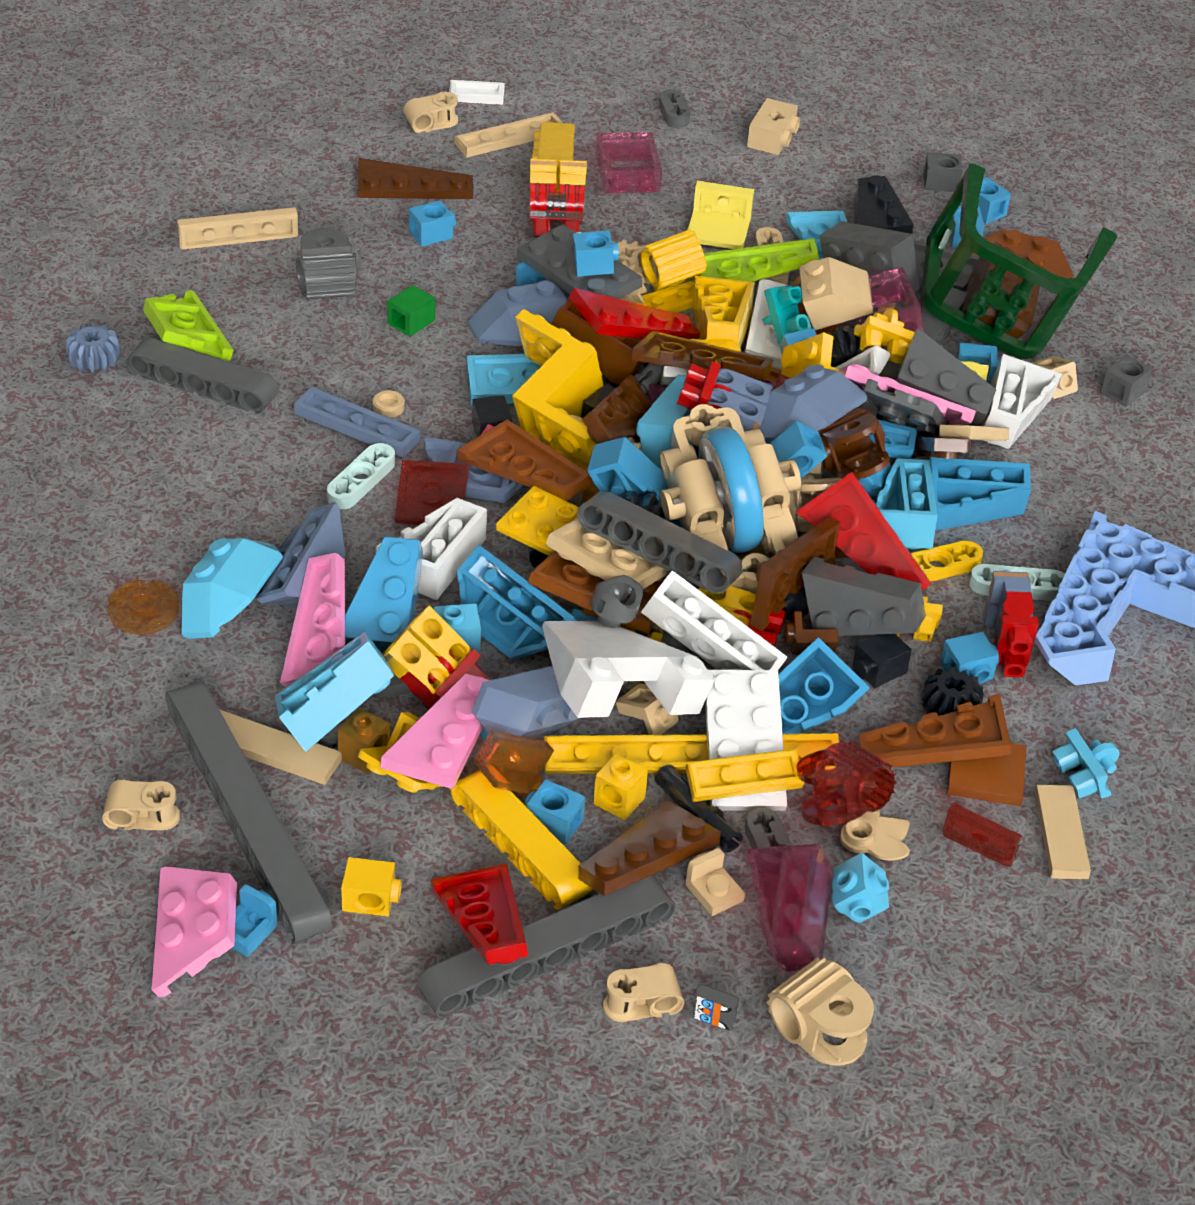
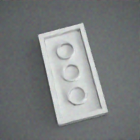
[705,670,787,811]

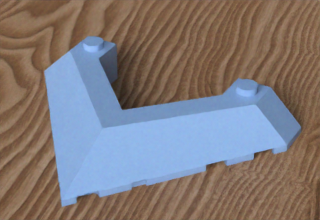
[1035,511,1195,686]

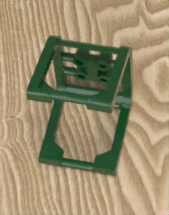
[921,163,1117,359]

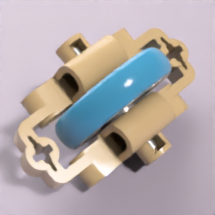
[660,404,801,594]

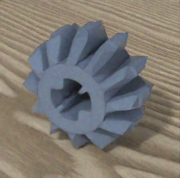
[65,323,121,374]

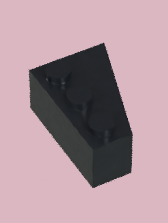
[854,175,914,234]

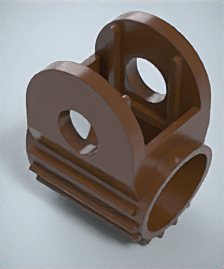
[818,407,890,479]

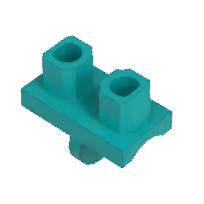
[762,285,811,344]

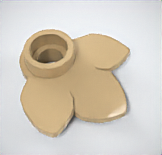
[840,801,910,861]

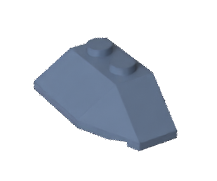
[468,280,570,346]
[759,365,867,444]
[255,502,345,606]
[471,666,579,748]

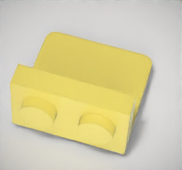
[688,181,755,249]

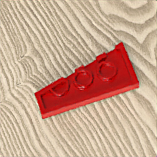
[569,288,701,339]
[796,472,932,590]
[430,863,528,965]

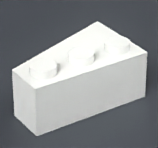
[981,354,1062,449]
[376,498,487,600]

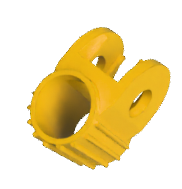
[640,229,707,292]

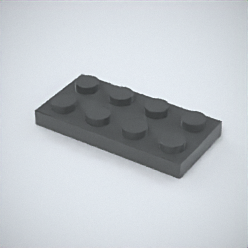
[517,224,642,299]

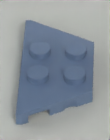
[424,437,526,503]

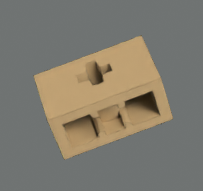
[747,98,800,155]

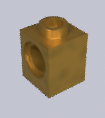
[338,708,390,774]

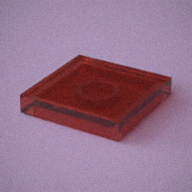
[395,460,469,525]

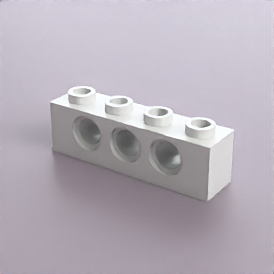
[641,571,787,670]

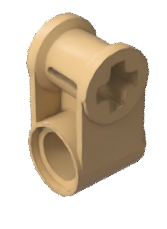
[403,92,458,134]
[102,780,180,831]
[603,963,685,1022]

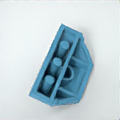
[457,544,576,660]

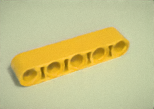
[450,767,593,911]

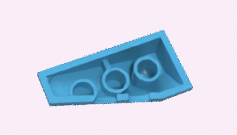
[778,637,870,734]

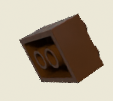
[962,241,1040,339]

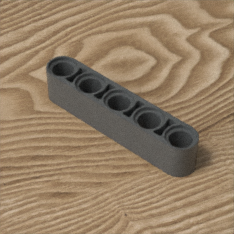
[125,337,279,414]
[577,491,742,594]

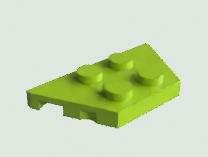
[143,290,234,361]

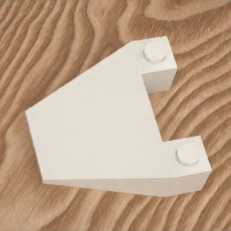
[542,621,715,718]

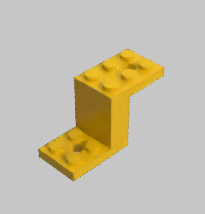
[512,309,604,471]

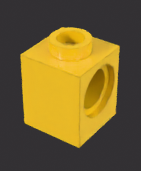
[593,753,648,821]
[341,857,402,916]

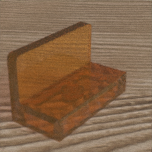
[473,731,554,794]

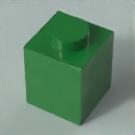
[387,285,435,337]

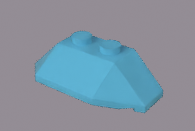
[182,538,283,639]

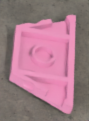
[152,867,237,997]

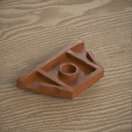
[972,228,1074,279]

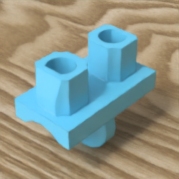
[1052,728,1119,798]

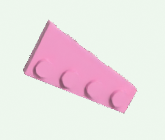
[839,364,976,425]
[280,553,345,687]
[380,674,490,789]

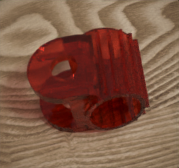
[796,740,897,826]

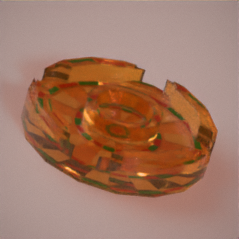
[108,580,179,635]

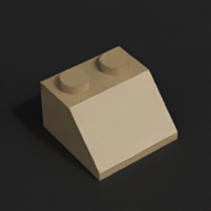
[800,257,873,330]

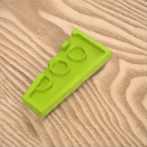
[700,238,819,282]

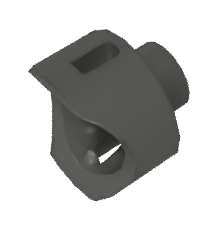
[590,575,643,628]

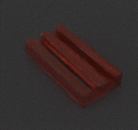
[942,803,1022,867]

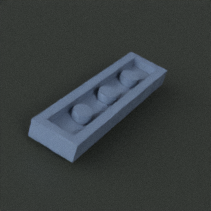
[294,387,421,458]

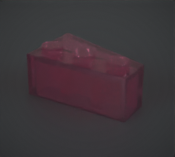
[746,843,834,972]

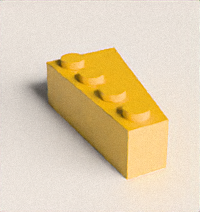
[532,122,575,191]
[692,275,755,348]

